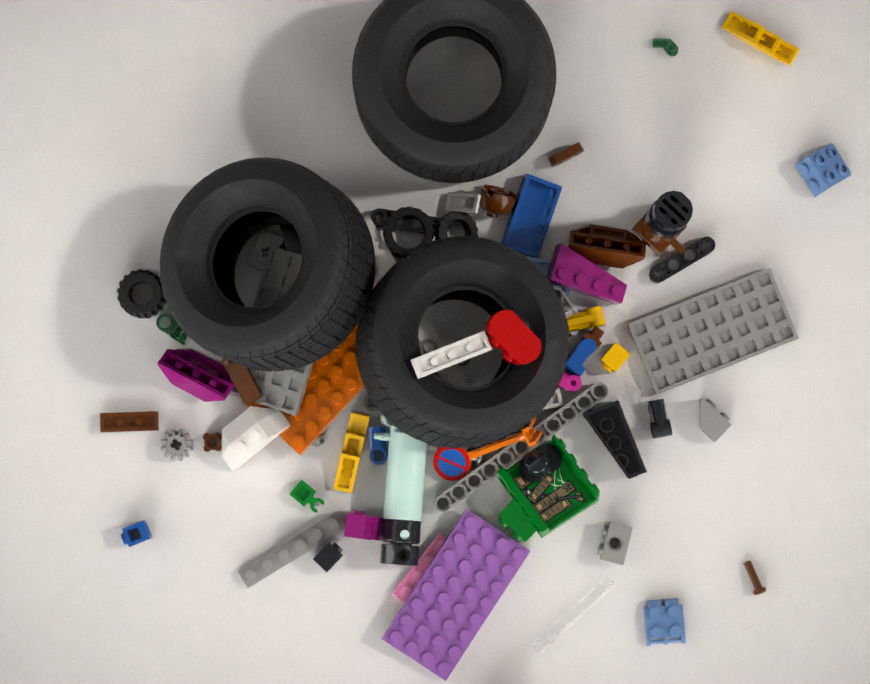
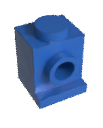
[121,520,153,547]

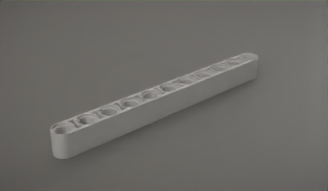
[434,382,608,512]

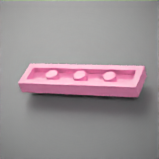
[392,532,446,602]

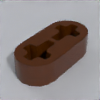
[548,142,584,167]

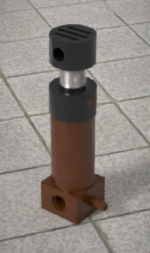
[631,191,693,256]

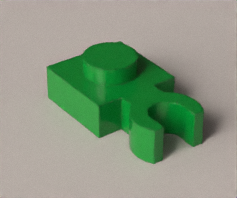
[289,480,325,513]

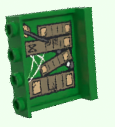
[497,434,600,538]

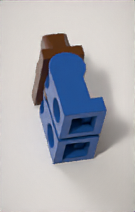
[565,326,604,377]

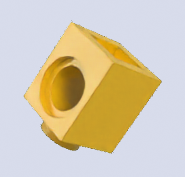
[600,342,631,373]

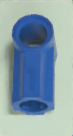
[369,426,388,465]

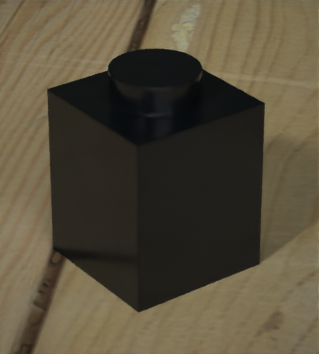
[313,542,343,572]

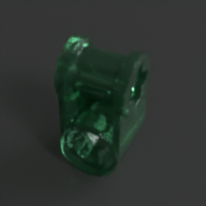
[156,314,188,345]

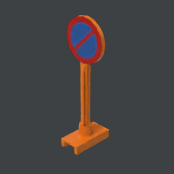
[433,417,543,481]

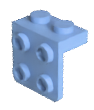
[795,143,851,197]

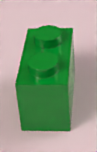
[497,499,536,542]

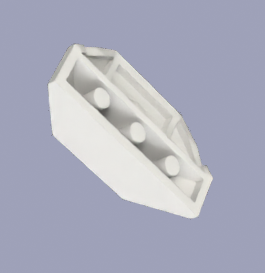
[222,406,291,471]

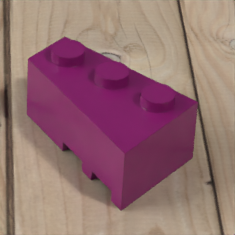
[344,510,383,541]

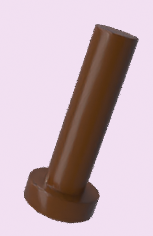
[744,560,767,595]

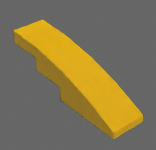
[722,11,800,67]
[333,411,370,493]

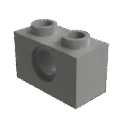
[597,522,633,565]

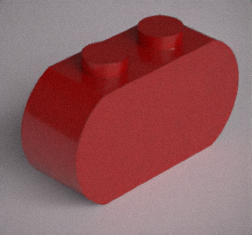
[485,310,541,365]

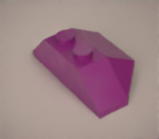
[157,349,234,402]

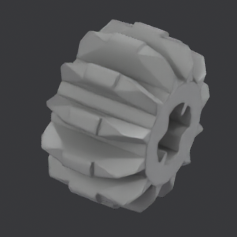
[161,429,193,461]

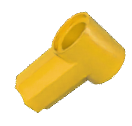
[566,306,606,332]

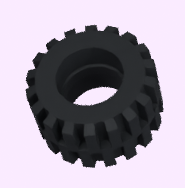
[117,269,167,319]

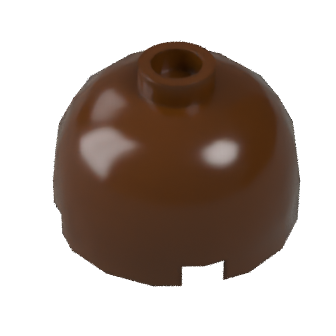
[478,184,517,218]

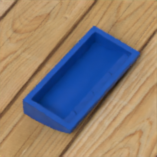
[501,174,562,258]

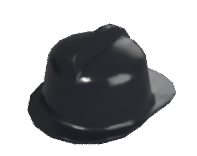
[519,444,562,482]

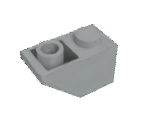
[699,398,732,442]

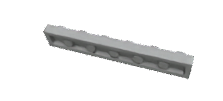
[238,511,345,588]

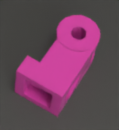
[558,373,582,392]

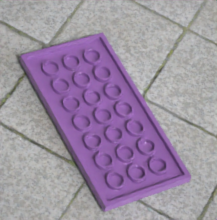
[381,509,530,681]

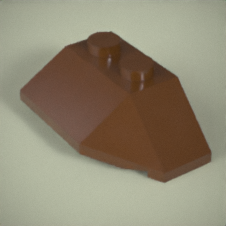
[568,224,646,269]

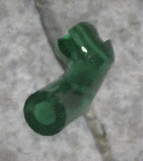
[652,38,678,57]

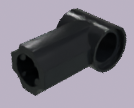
[647,399,672,439]

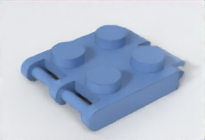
[644,598,686,646]

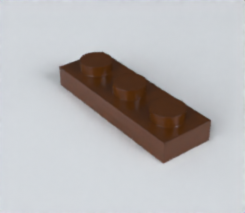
[100,411,159,433]

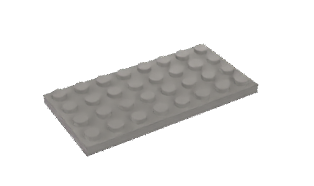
[230,246,313,416]
[627,268,799,395]

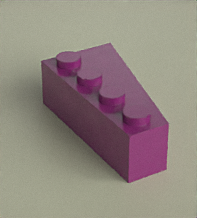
[546,243,627,305]

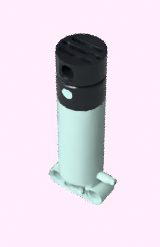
[374,414,427,566]

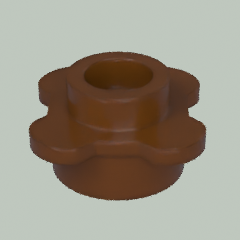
[203,432,222,452]

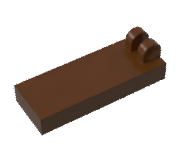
[222,358,263,405]

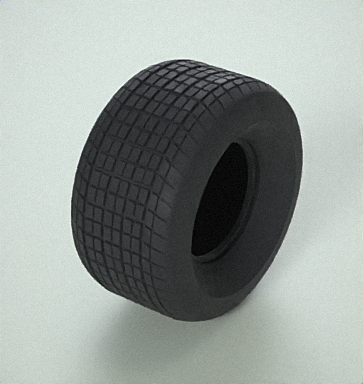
[352,0,556,183]
[159,157,376,372]
[356,236,569,448]

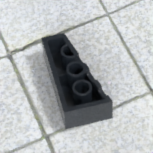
[582,400,648,479]

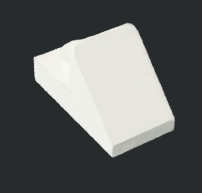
[445,192,481,217]

